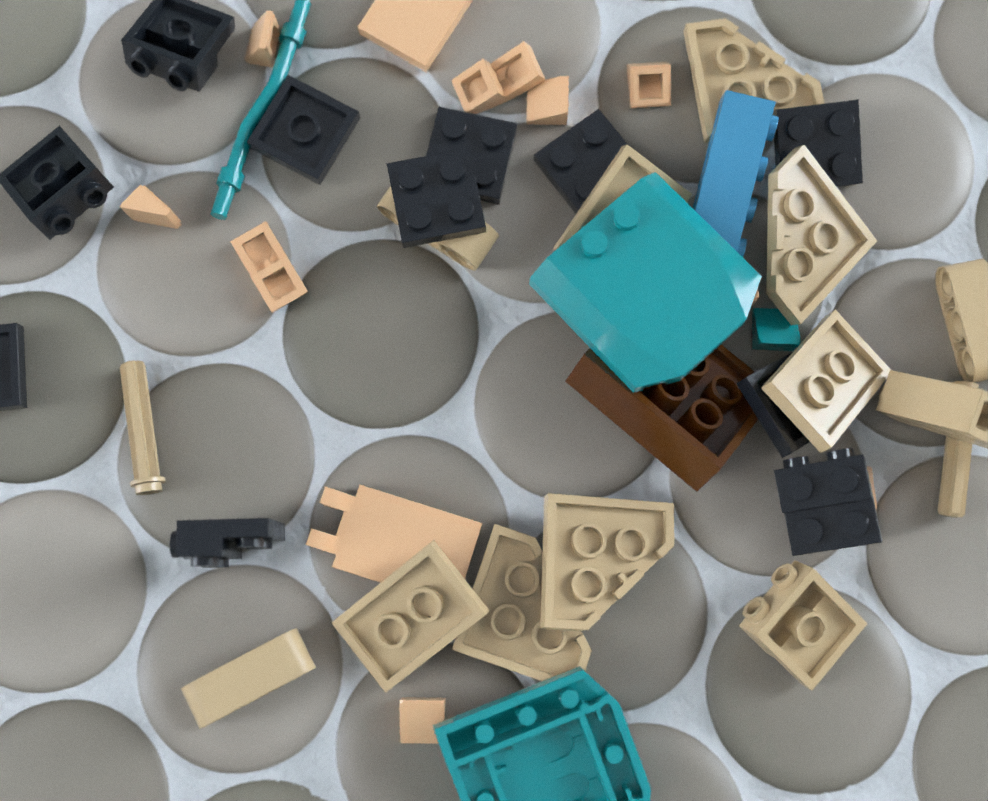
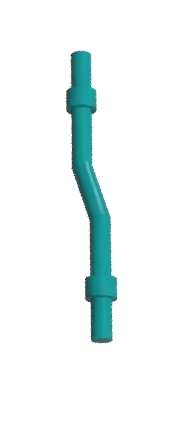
[210,0,311,220]

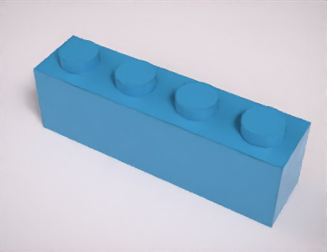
[692,90,779,257]

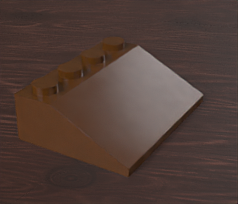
[565,344,758,492]

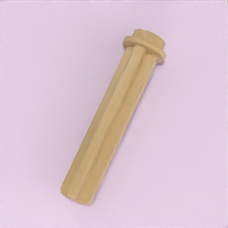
[120,360,166,495]
[938,381,979,518]

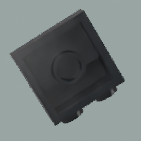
[121,0,235,92]
[0,125,114,240]
[774,448,883,556]
[170,518,285,568]

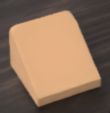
[245,10,281,67]
[627,62,671,108]
[526,76,569,125]
[120,184,182,229]
[399,697,446,744]

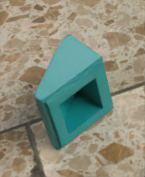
[752,308,800,351]

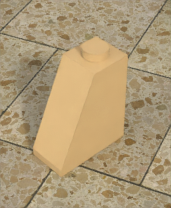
[876,370,988,449]

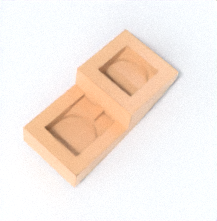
[451,41,546,114]
[230,221,308,313]

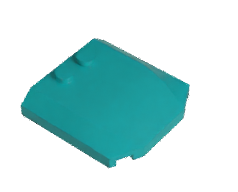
[529,172,762,393]
[433,666,651,801]

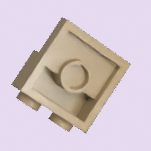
[739,560,867,691]

